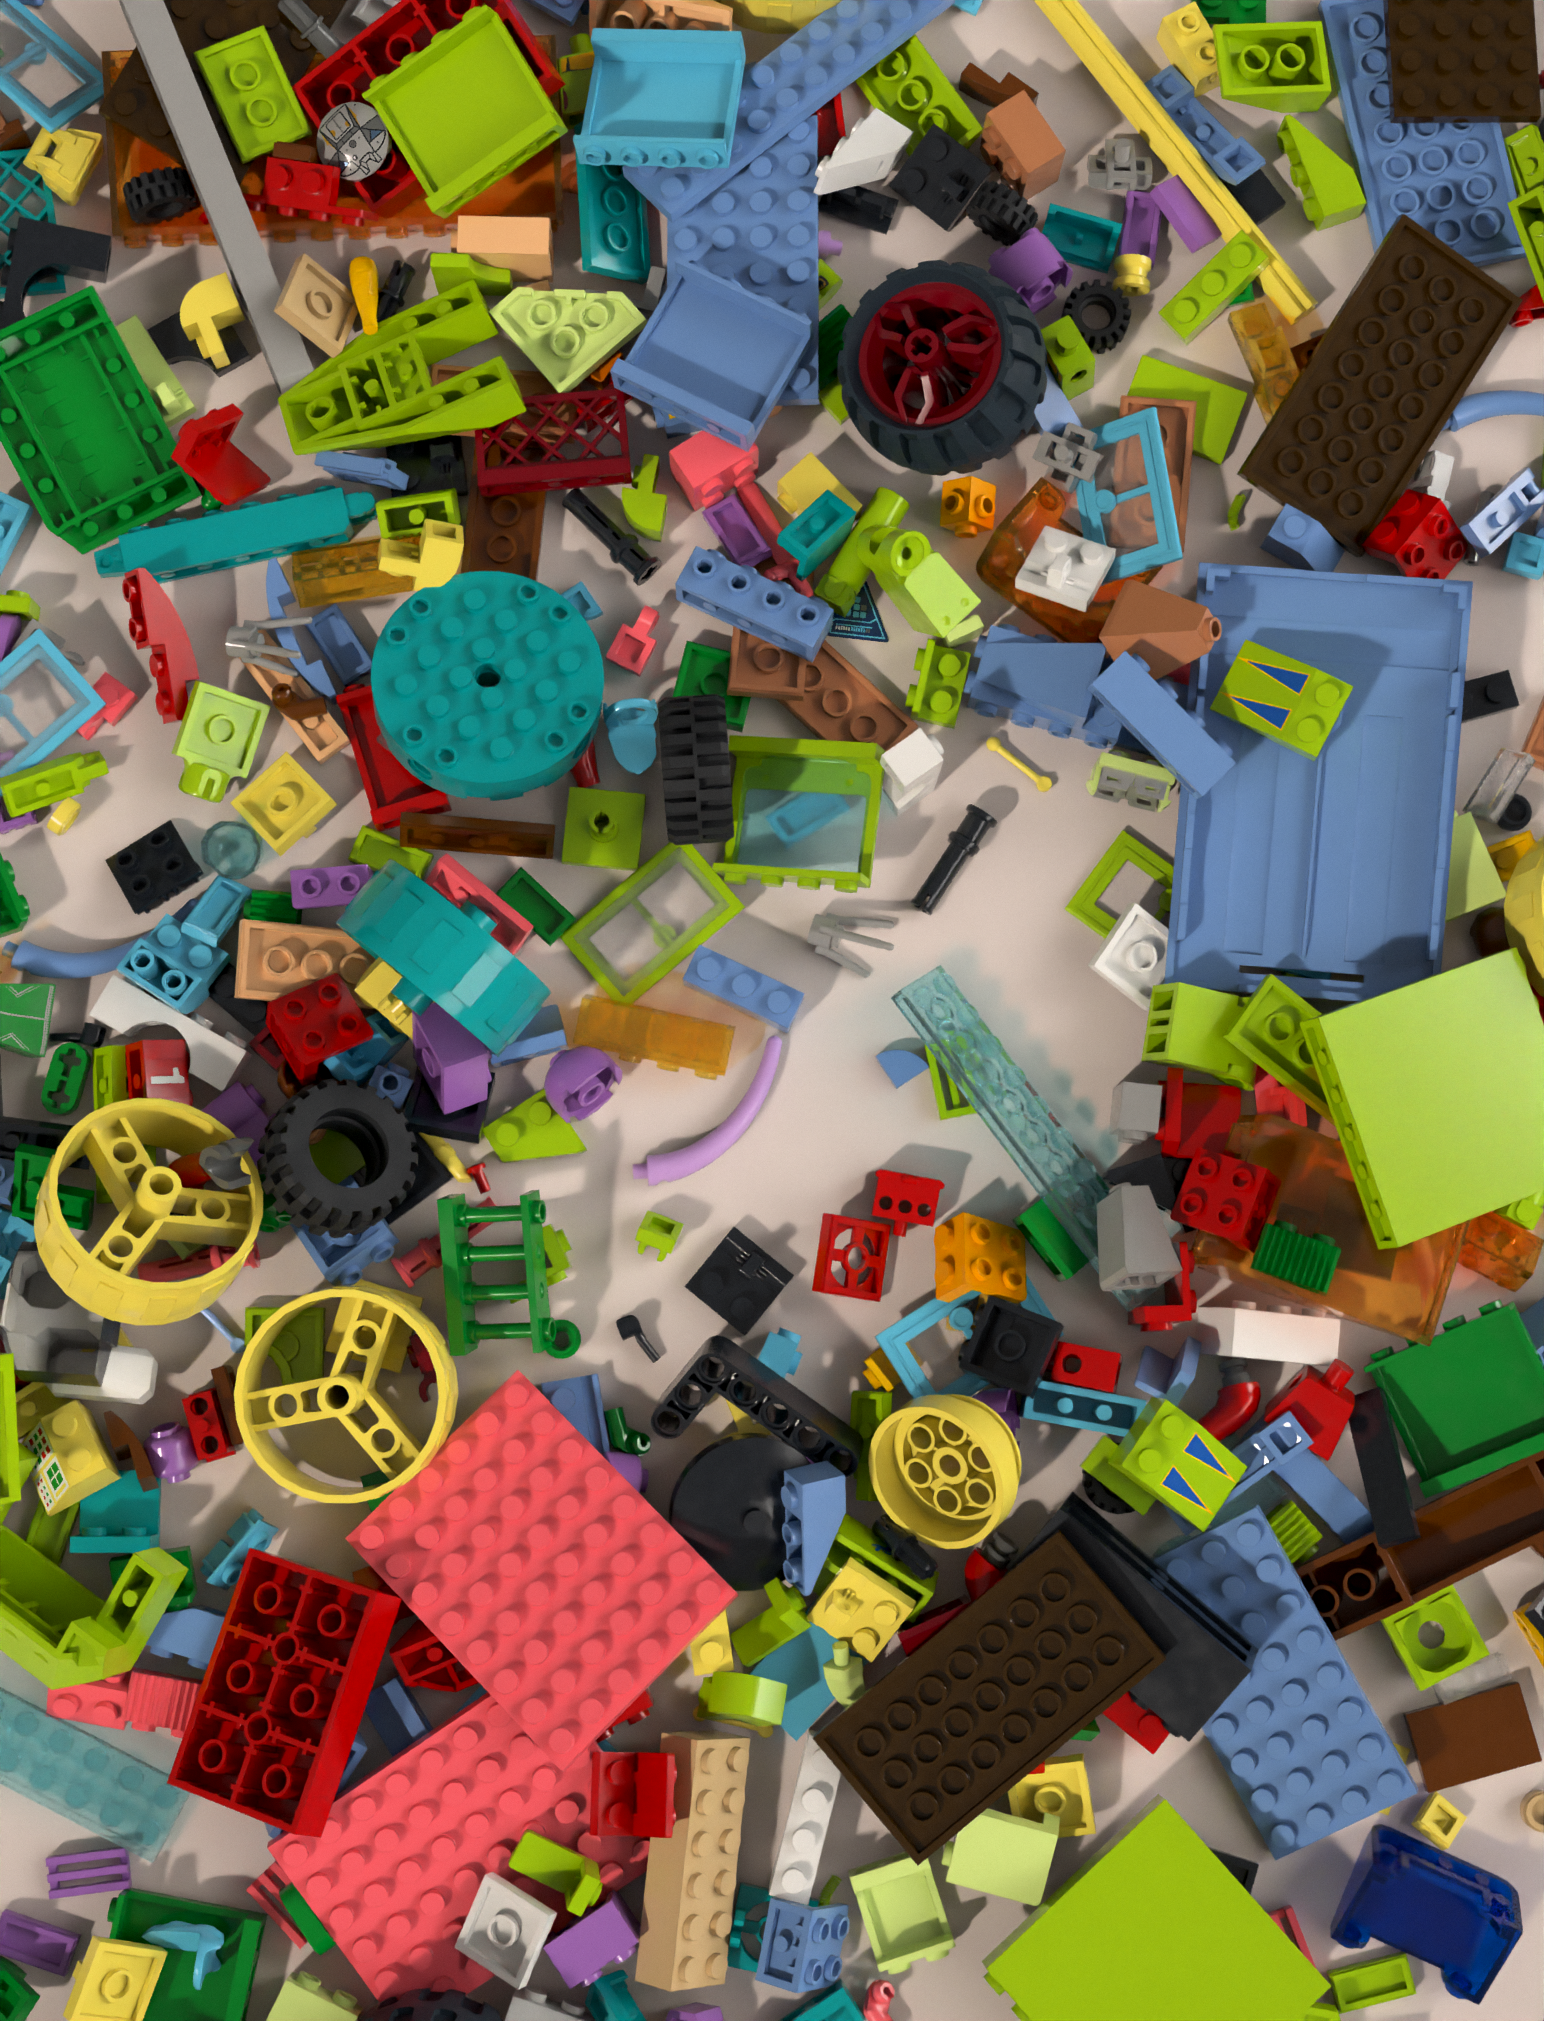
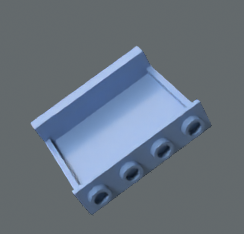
[610,257,814,452]

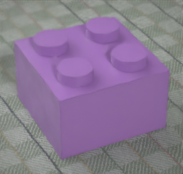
[412,1002,492,1115]
[543,1889,641,1989]

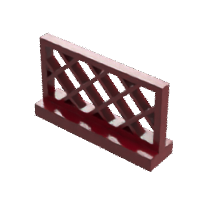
[474,388,632,497]

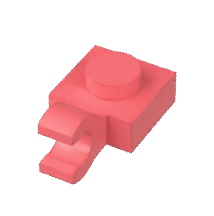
[605,605,660,677]
[76,671,138,741]

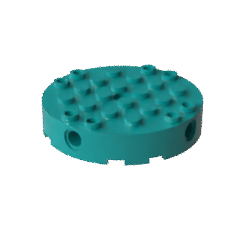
[371,571,604,801]

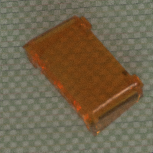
[976,477,1163,644]

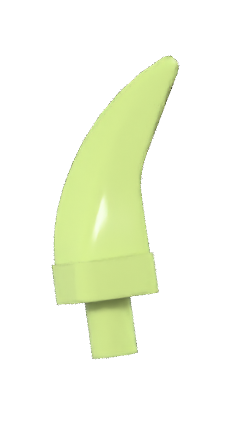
[823,1641,866,1708]

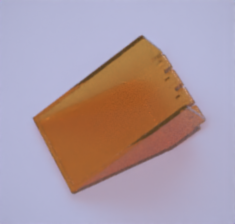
[1191,1114,1470,1347]

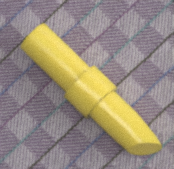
[419,1133,472,1183]

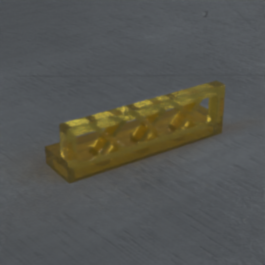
[292,533,421,608]

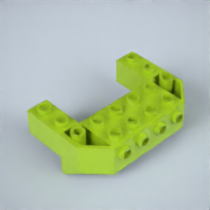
[0,1442,189,1690]

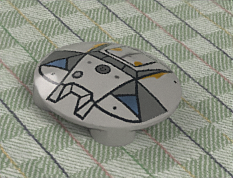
[317,102,392,182]

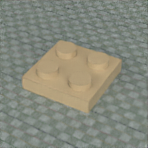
[274,253,358,358]

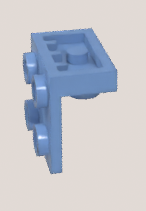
[755,1897,850,1993]

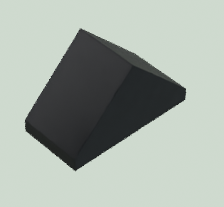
[1100,1153,1177,1215]

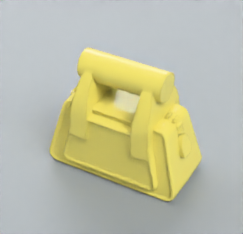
[23,127,104,206]

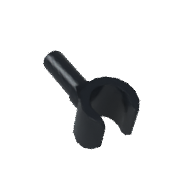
[49,1022,107,1047]
[616,1315,661,1363]

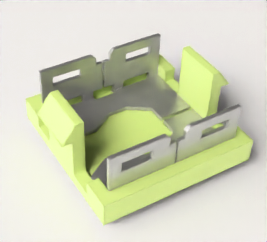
[1085,749,1176,813]

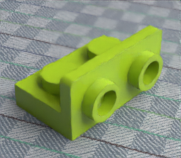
[905,638,971,729]

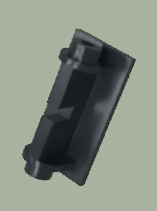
[818,186,899,235]

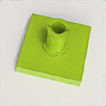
[561,787,646,871]

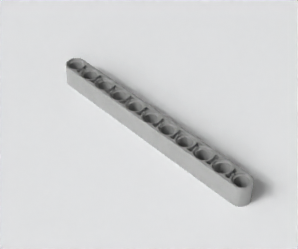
[119,0,314,394]

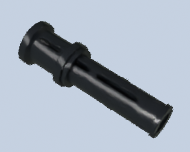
[562,488,661,586]
[910,804,998,915]

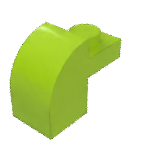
[697,1671,788,1726]

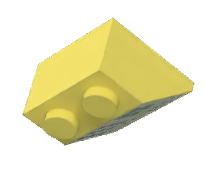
[21,1400,121,1517]

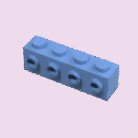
[675,546,834,663]
[1087,651,1236,799]

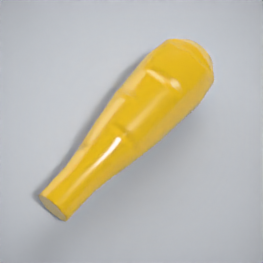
[348,256,379,335]

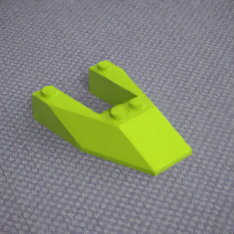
[277,279,527,455]

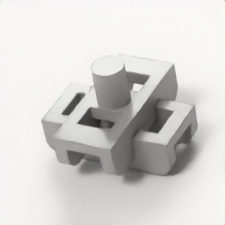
[1087,138,1153,191]
[1032,422,1103,494]

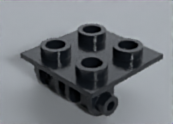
[105,820,204,915]

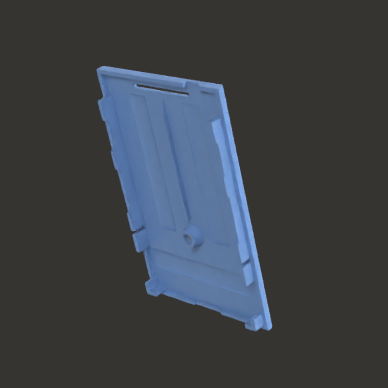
[1164,562,1473,1002]

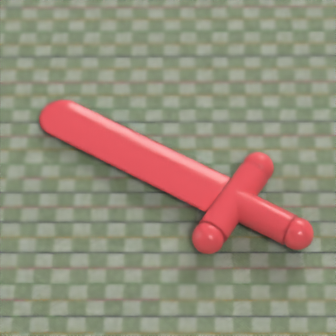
[737,481,814,598]

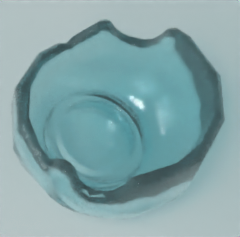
[201,821,264,879]

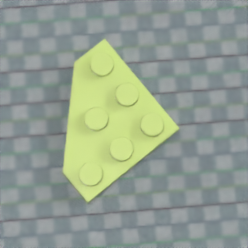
[489,287,647,394]

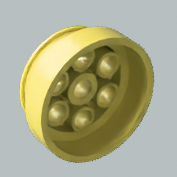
[868,1394,1022,1549]

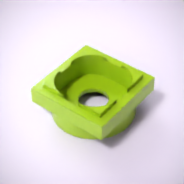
[1380,1584,1490,1691]

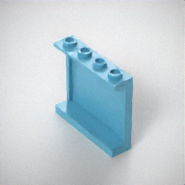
[573,28,746,169]

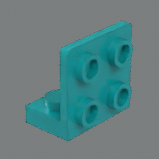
[69,1470,161,1553]

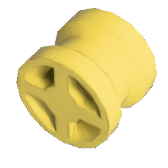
[1112,254,1152,297]

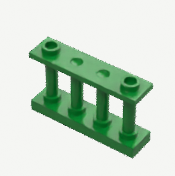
[437,1190,556,1356]

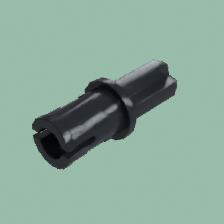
[377,260,416,323]
[872,1514,938,1580]

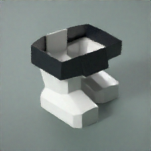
[0,1241,158,1404]

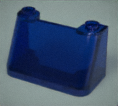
[1330,1824,1523,2005]

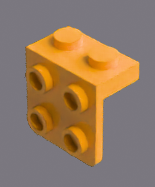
[934,1212,1027,1304]

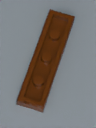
[400,812,556,859]

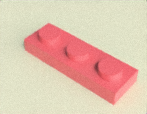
[425,853,534,955]

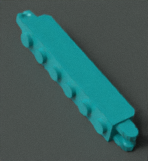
[94,485,377,584]

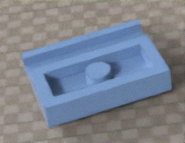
[314,451,409,491]
[541,1374,611,1453]

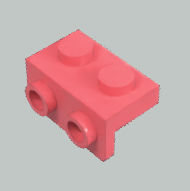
[46,1667,137,1730]

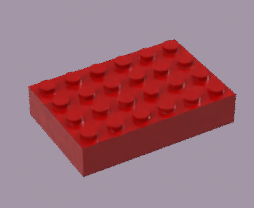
[292,0,566,220]
[167,1548,402,1838]

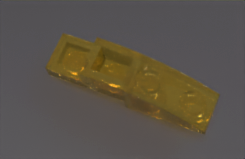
[1227,302,1299,425]

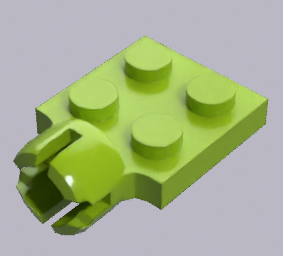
[172,680,271,803]

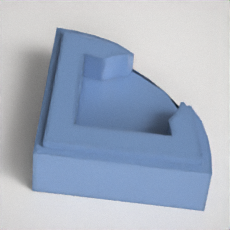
[875,1050,929,1089]

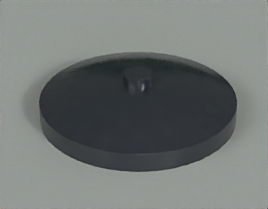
[669,1433,811,1591]

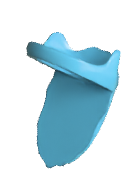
[603,698,658,775]
[141,1921,224,1990]

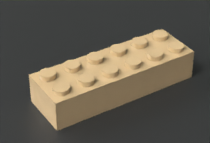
[635,1730,750,1992]

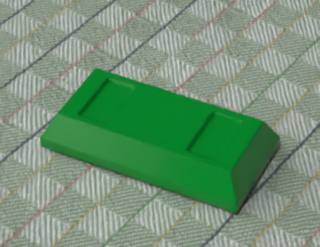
[495,867,576,947]

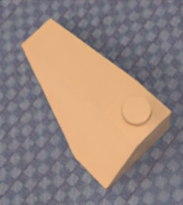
[589,0,733,38]

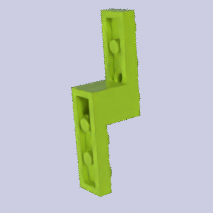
[1503,124,1544,302]

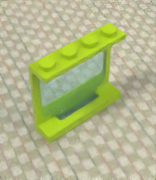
[712,735,886,893]

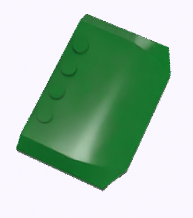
[0,285,203,555]

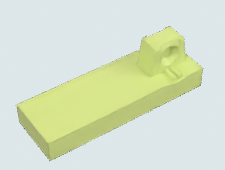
[116,315,197,428]

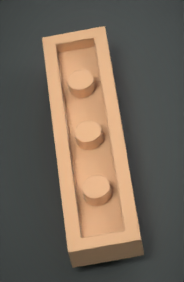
[238,621,351,765]

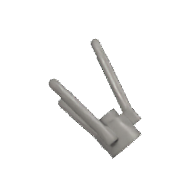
[226,616,312,678]
[807,912,894,978]

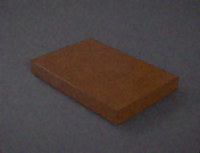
[1403,1681,1542,1793]

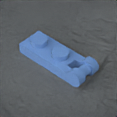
[1459,467,1544,558]

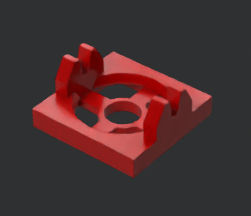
[812,1213,891,1302]

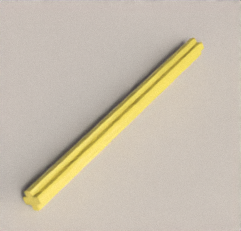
[1034,0,1318,326]

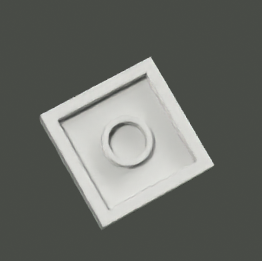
[1015,525,1116,612]
[1088,903,1168,1011]
[454,1872,557,1990]

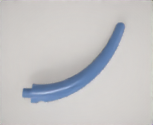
[1441,390,1544,432]
[2,898,199,979]

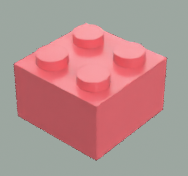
[669,430,758,511]

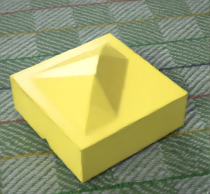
[1411,1791,1467,1851]

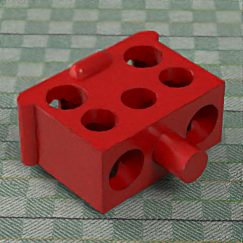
[871,1169,945,1237]
[182,1387,236,1463]

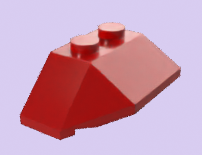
[389,1619,479,1692]

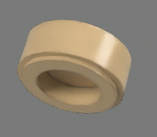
[1520,1790,1544,1833]

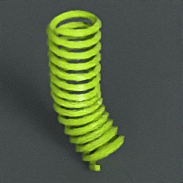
[1227,494,1246,531]
[819,1875,842,1906]

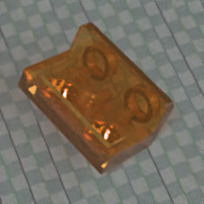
[1448,1211,1544,1292]

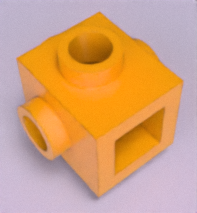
[940,476,996,538]

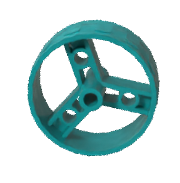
[336,859,551,1057]

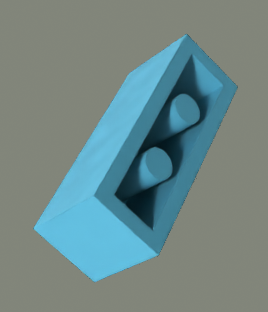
[1018,1381,1147,1437]

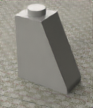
[1096,1182,1183,1291]

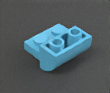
[116,913,231,1014]

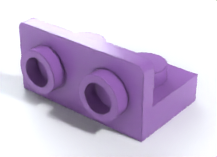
[290,864,374,909]

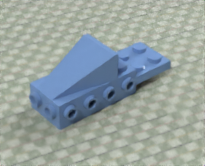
[963,624,1189,757]

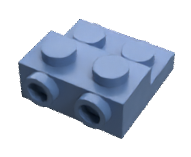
[290,1175,400,1286]

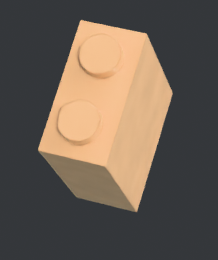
[451,215,555,283]

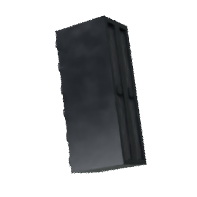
[1002,1492,1259,1742]

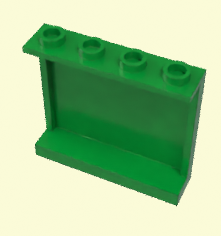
[1363,1299,1544,1499]
[107,1888,268,2021]

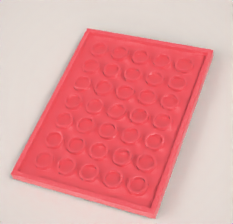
[345,1370,739,1772]
[267,1692,650,2003]

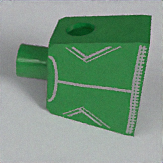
[0,983,56,1058]

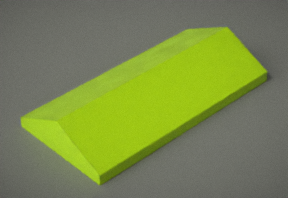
[855,34,983,157]

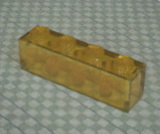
[573,994,736,1080]

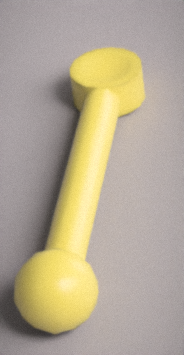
[986,737,1052,792]
[692,1706,774,1738]

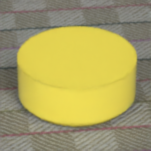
[47,797,81,836]

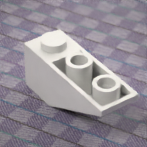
[813,108,913,196]

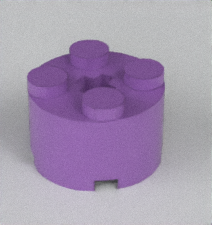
[988,228,1073,315]

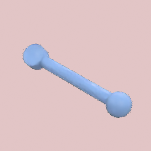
[201,1308,246,1353]

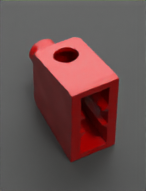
[1045,1341,1123,1394]
[1264,1359,1355,1461]

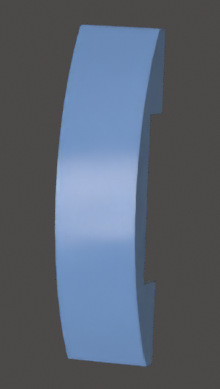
[1144,64,1265,186]
[266,557,338,705]
[1162,1410,1314,1536]
[1239,1413,1374,1544]

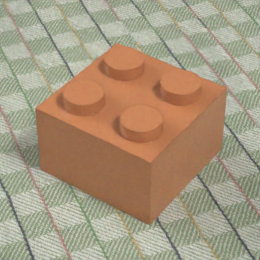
[980,90,1066,200]

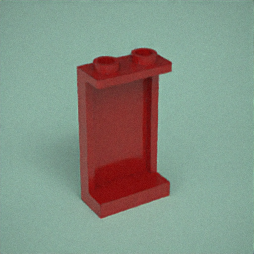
[336,684,452,832]

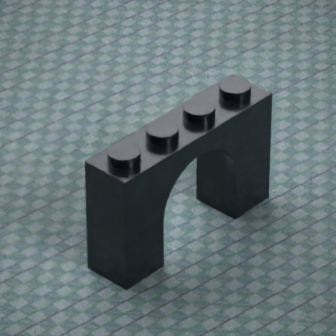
[0,217,112,330]

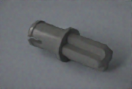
[278,0,345,59]

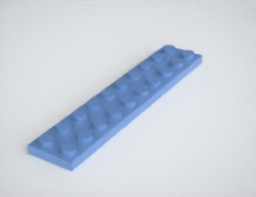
[622,0,955,223]

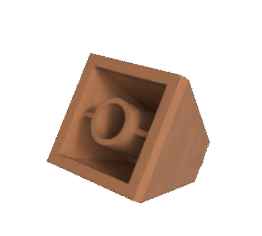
[1099,580,1222,680]

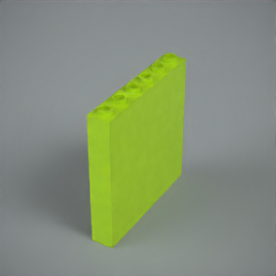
[1300,947,1544,1250]
[982,1794,1331,2021]

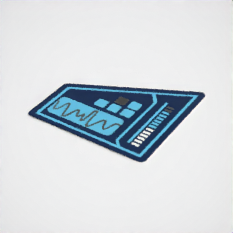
[827,581,889,643]

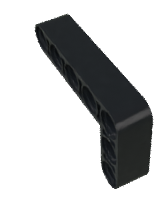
[651,1335,864,1477]

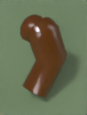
[271,683,328,721]

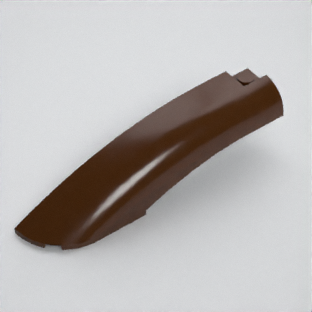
[1295,1450,1544,1641]

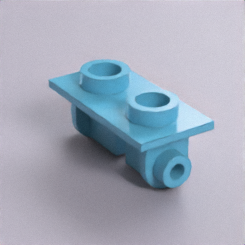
[200,1508,279,1590]

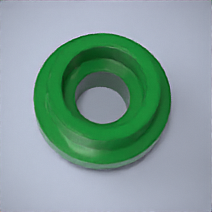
[545,1319,581,1359]

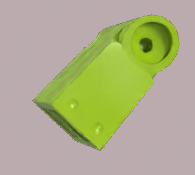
[856,525,981,638]
[1141,982,1258,1091]

